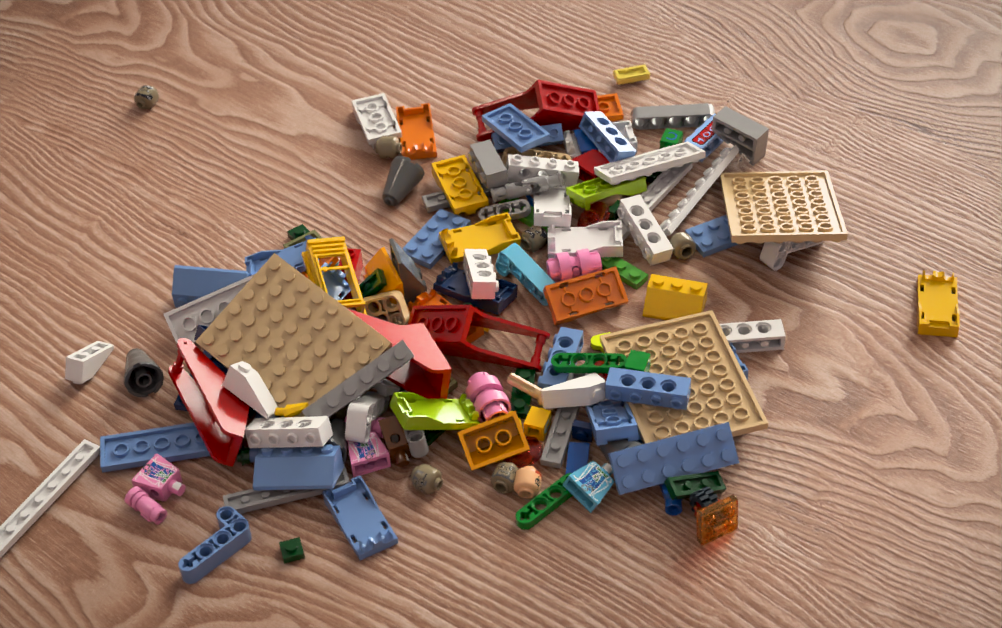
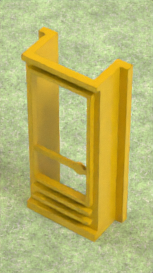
[301,237,367,315]

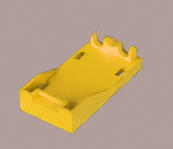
[431,155,489,216]
[438,212,521,264]
[917,270,960,337]

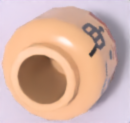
[513,466,542,499]

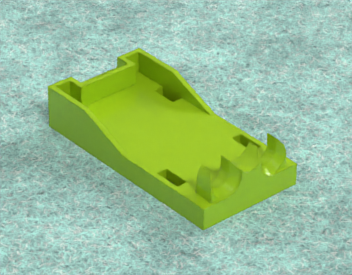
[566,176,647,211]
[390,392,480,430]

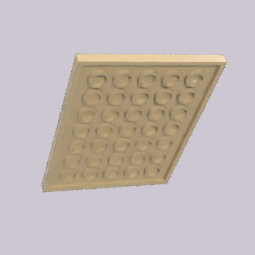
[720,171,848,244]
[195,253,393,419]
[600,310,768,444]

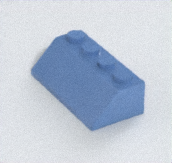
[172,265,249,308]
[253,444,344,490]

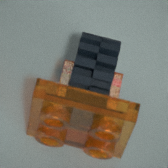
[689,487,738,546]

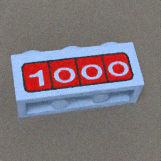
[684,113,724,162]

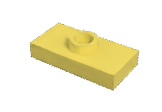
[613,65,650,85]

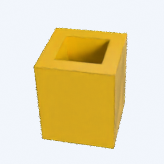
[524,406,552,441]

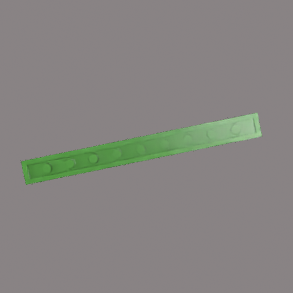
[498,198,649,290]

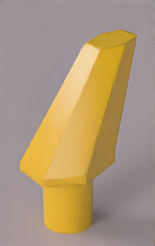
[275,402,308,417]

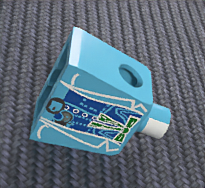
[563,461,614,513]

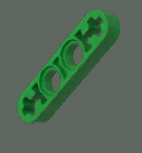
[551,353,627,374]
[515,473,573,530]

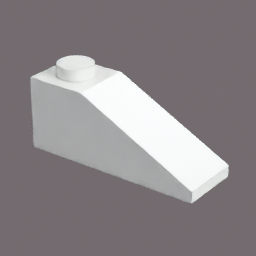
[65,341,114,384]
[222,361,279,419]
[541,372,608,409]

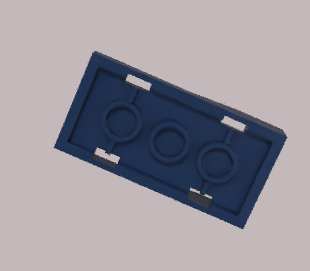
[433,262,518,315]

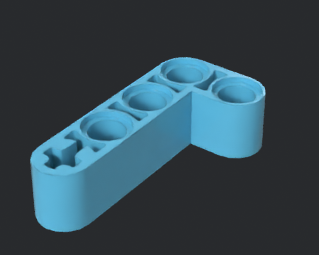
[495,243,555,306]

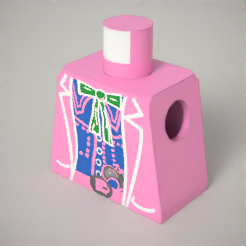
[348,432,391,478]
[132,453,186,501]

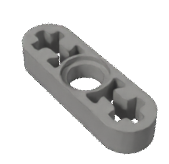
[478,199,531,221]

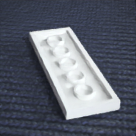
[594,141,706,185]
[164,274,255,344]

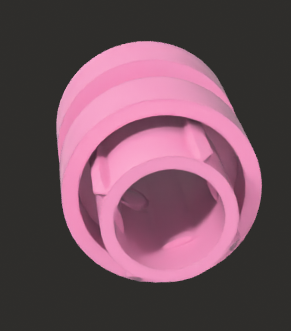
[546,249,602,286]
[465,372,511,423]

